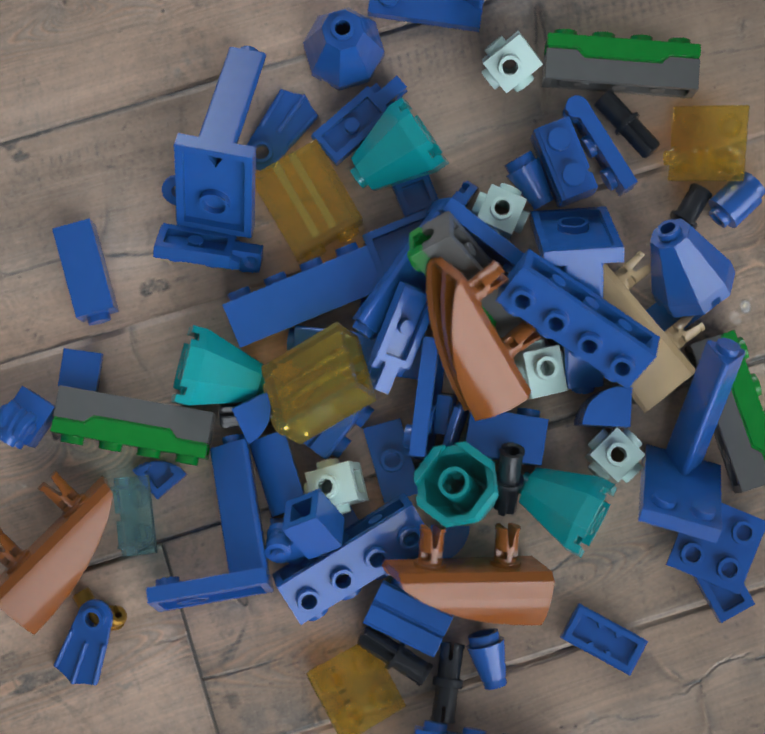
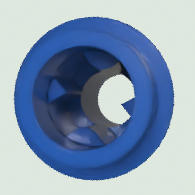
[504,150,554,210]
[466,628,507,690]

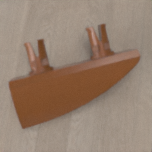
[426,257,541,421]
[0,471,113,635]
[382,523,555,625]

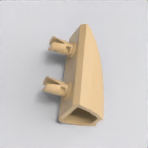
[604,251,705,413]

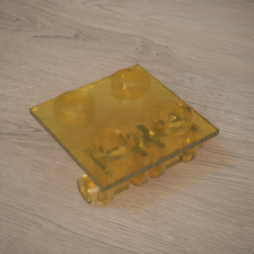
[663,105,750,181]
[305,644,406,734]

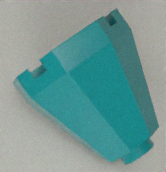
[350,97,449,191]
[171,325,268,406]
[414,441,498,528]
[518,467,617,558]

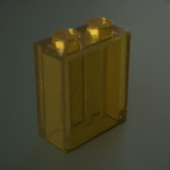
[255,139,363,262]
[261,322,377,444]

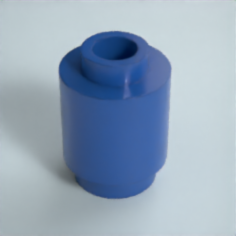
[708,172,765,228]

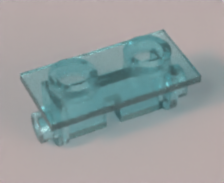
[111,475,158,557]

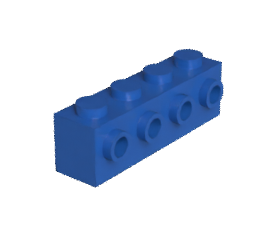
[222,242,381,348]
[496,249,660,389]
[271,493,424,625]

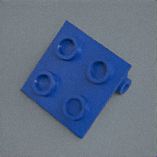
[666,503,765,594]

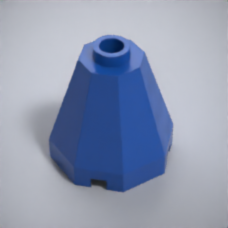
[303,7,384,91]
[650,219,735,318]

